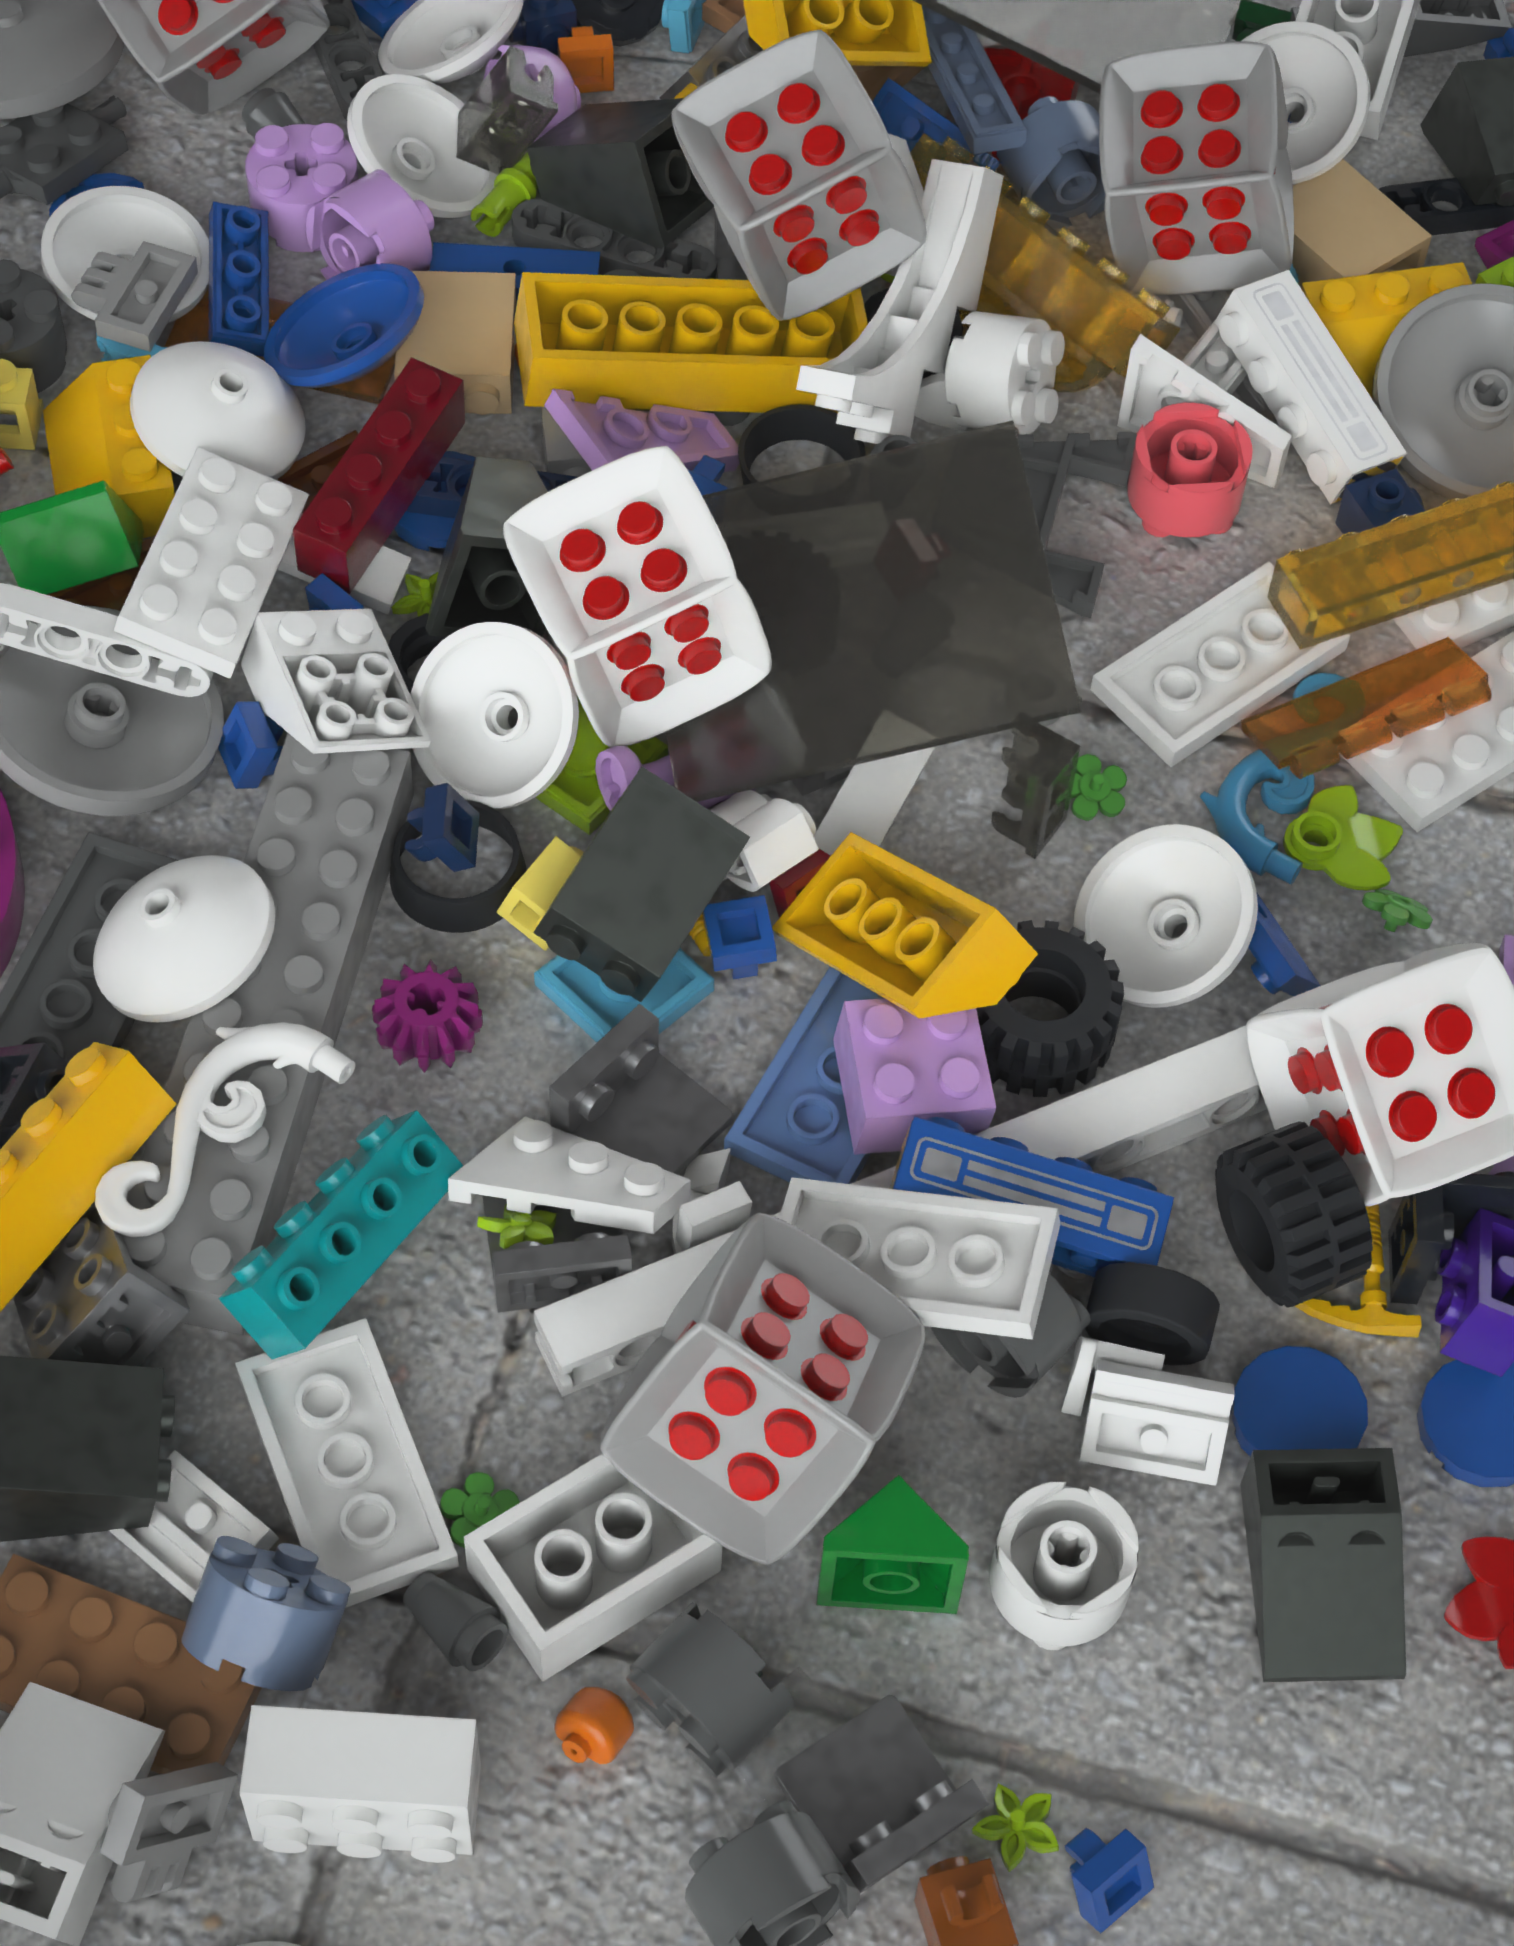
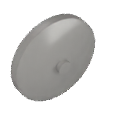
[0,0,124,119]
[1372,284,1514,507]
[0,606,224,816]

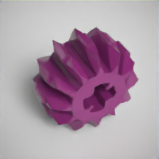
[372,959,483,1073]

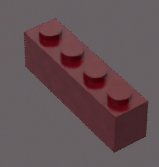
[293,357,465,594]

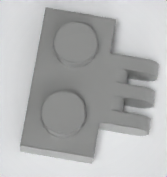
[71,241,198,352]
[100,1762,238,1903]

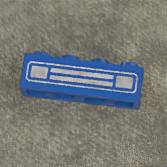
[889,1116,1174,1277]

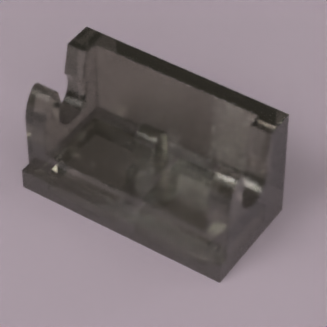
[456,45,558,175]
[991,714,1081,859]

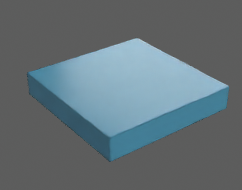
[534,948,714,1042]

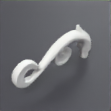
[95,1022,355,1237]

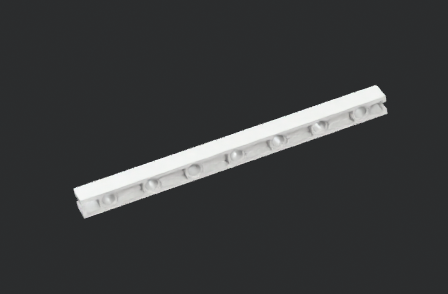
[534,1025,1267,1397]

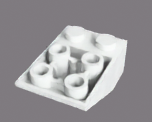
[241,609,431,754]
[0,1682,165,1946]

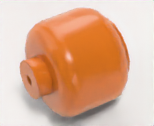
[554,1687,634,1764]

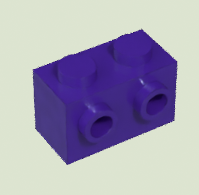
[1435,1207,1514,1377]

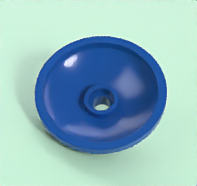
[264,263,424,388]

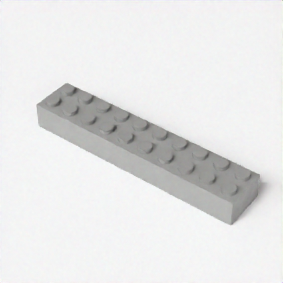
[123,733,414,1335]

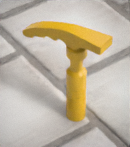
[1295,1204,1422,1338]

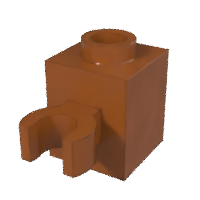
[914,1856,1019,1946]

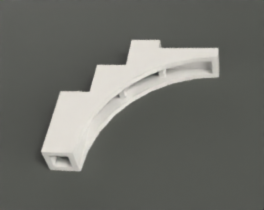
[796,159,1004,444]

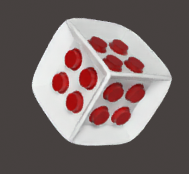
[503,446,772,748]
[1247,943,1514,1207]

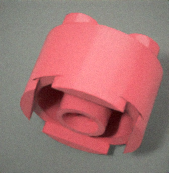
[1127,403,1253,537]

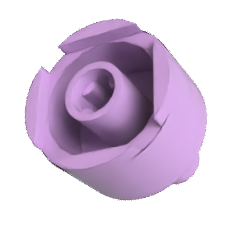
[245,123,359,252]
[306,169,435,280]

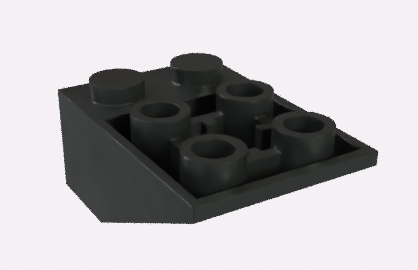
[1240,1448,1406,1682]

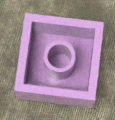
[833,998,996,1155]

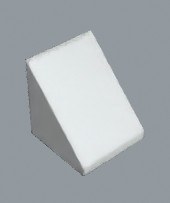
[684,1148,731,1194]

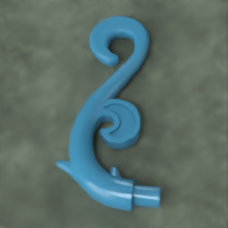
[1200,673,1366,885]

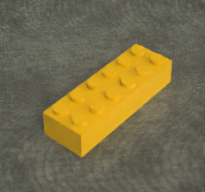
[514,272,868,414]

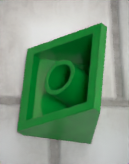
[0,480,144,595]
[816,1475,969,1614]

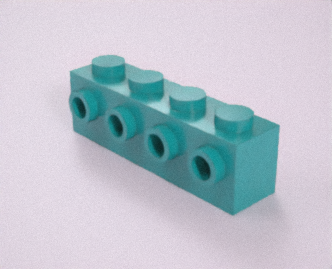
[218,1110,464,1360]

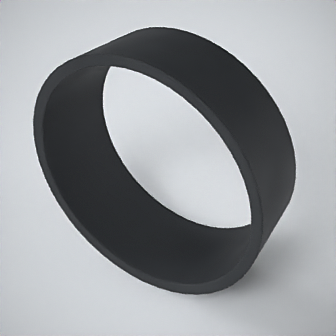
[738,404,866,519]
[390,800,527,933]

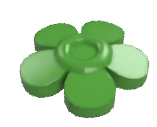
[1058,754,1127,821]
[1362,889,1433,932]
[439,1472,520,1548]

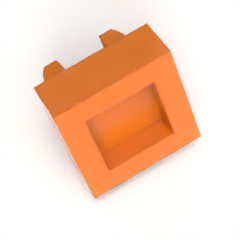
[558,26,614,93]

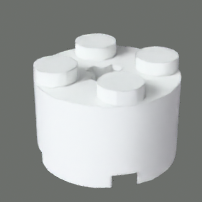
[945,311,1065,435]
[989,1482,1139,1650]

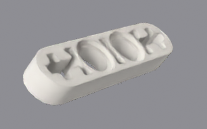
[0,583,213,697]

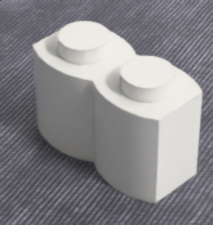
[710,789,819,892]

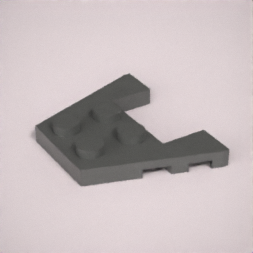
[932,432,1137,618]

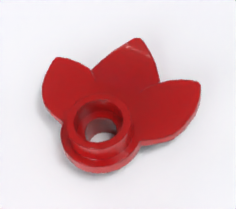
[1444,1536,1514,1669]

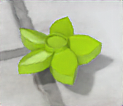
[391,572,439,616]
[477,1204,557,1249]
[972,1783,1059,1872]

